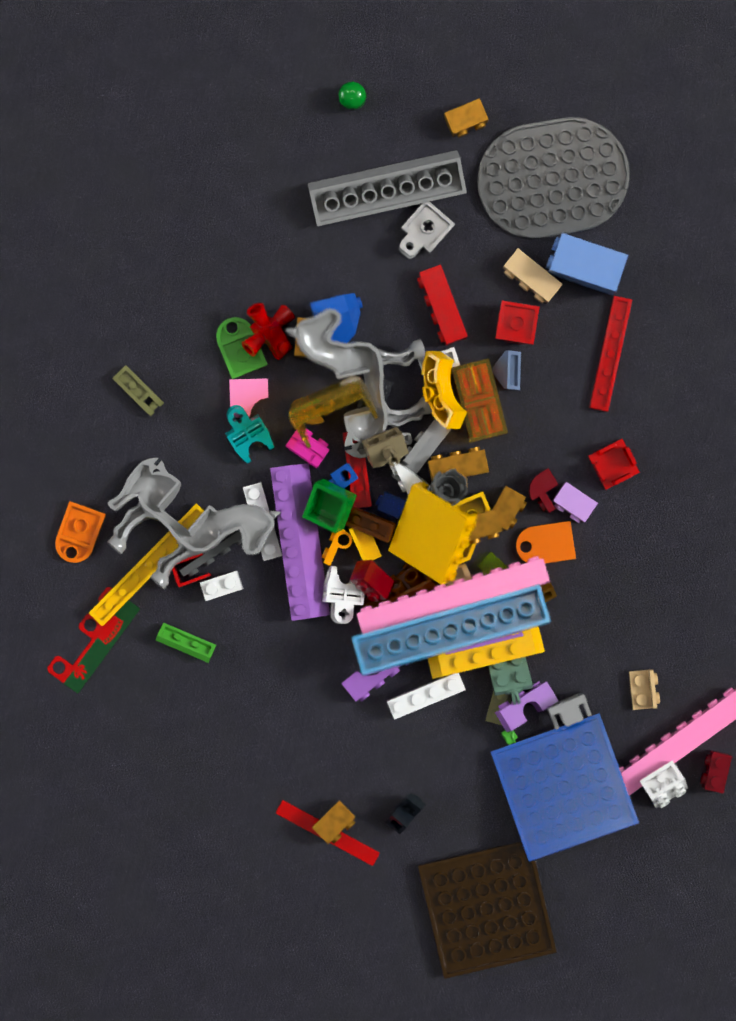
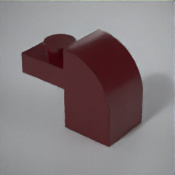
[528,468,559,513]

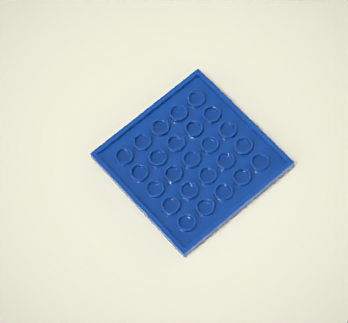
[491,713,639,862]

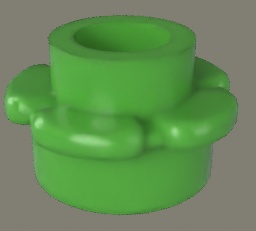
[501,730,518,745]

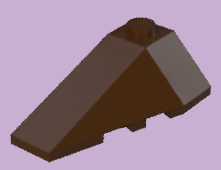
[362,563,440,609]

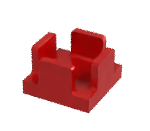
[495,301,540,345]
[588,439,640,490]

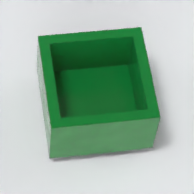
[302,479,357,533]

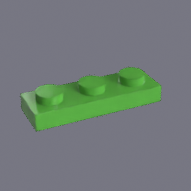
[156,623,216,663]

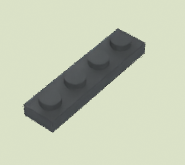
[179,530,242,578]

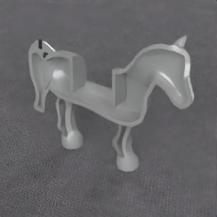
[286,309,433,458]
[107,458,280,589]

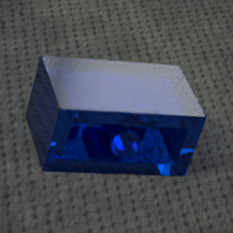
[376,492,406,520]

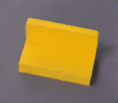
[349,528,382,561]

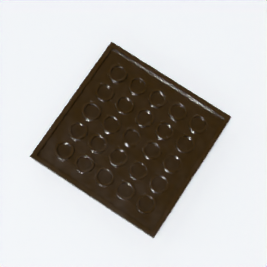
[418,841,557,979]

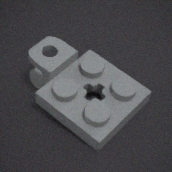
[399,202,455,259]

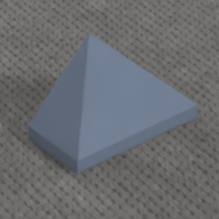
[491,350,521,390]

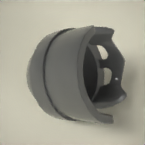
[430,469,468,506]

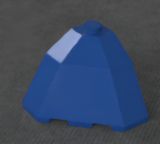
[310,293,363,343]

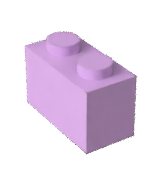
[552,482,598,523]

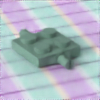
[488,657,533,705]

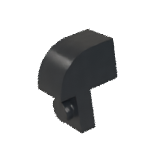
[385,793,426,834]

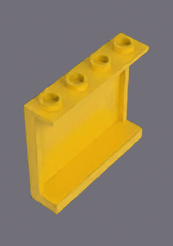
[388,481,477,585]

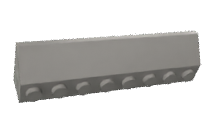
[308,150,467,226]

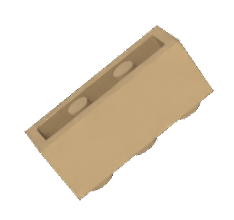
[503,249,563,304]

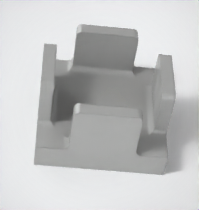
[547,692,592,730]

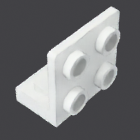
[640,760,688,808]

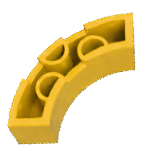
[421,351,467,429]

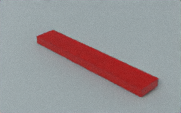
[589,296,632,412]

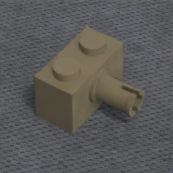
[362,427,409,468]

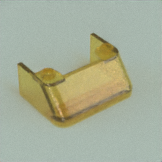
[289,376,379,448]

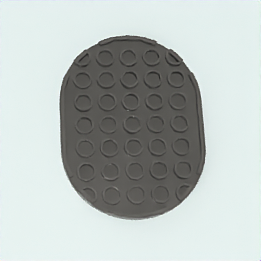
[477,117,630,239]

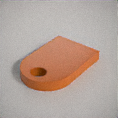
[55,501,106,563]
[516,521,576,563]

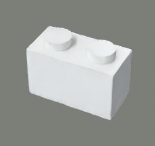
[200,571,243,601]

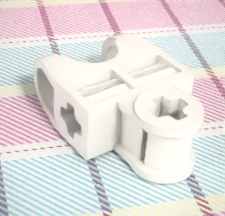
[322,566,364,624]

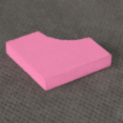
[229,379,268,418]

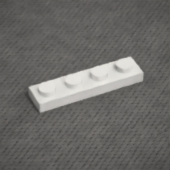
[243,482,282,561]

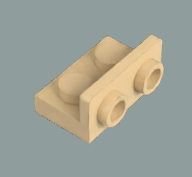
[629,669,660,710]

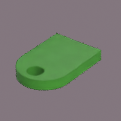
[216,317,268,380]

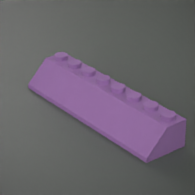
[270,463,330,621]

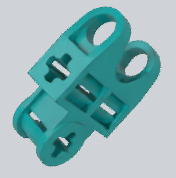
[225,405,274,464]

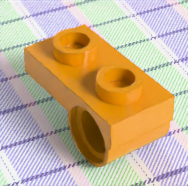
[321,530,352,566]

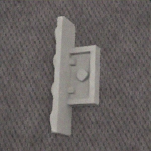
[392,419,451,482]

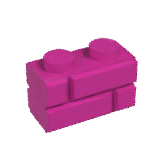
[285,427,330,469]

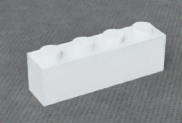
[387,673,466,720]

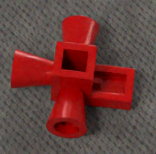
[241,303,295,360]

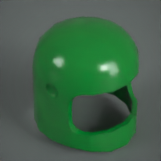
[338,81,366,110]

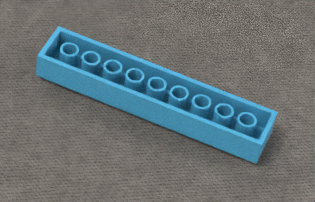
[352,584,551,677]

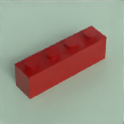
[417,264,468,346]

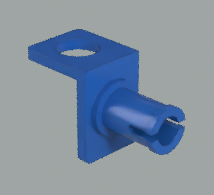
[329,463,358,488]

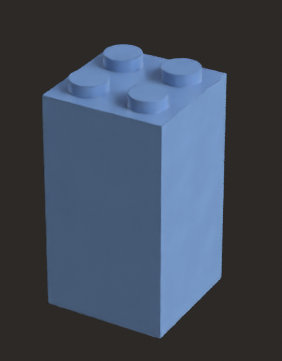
[545,233,628,295]

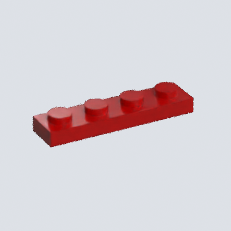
[343,432,372,508]

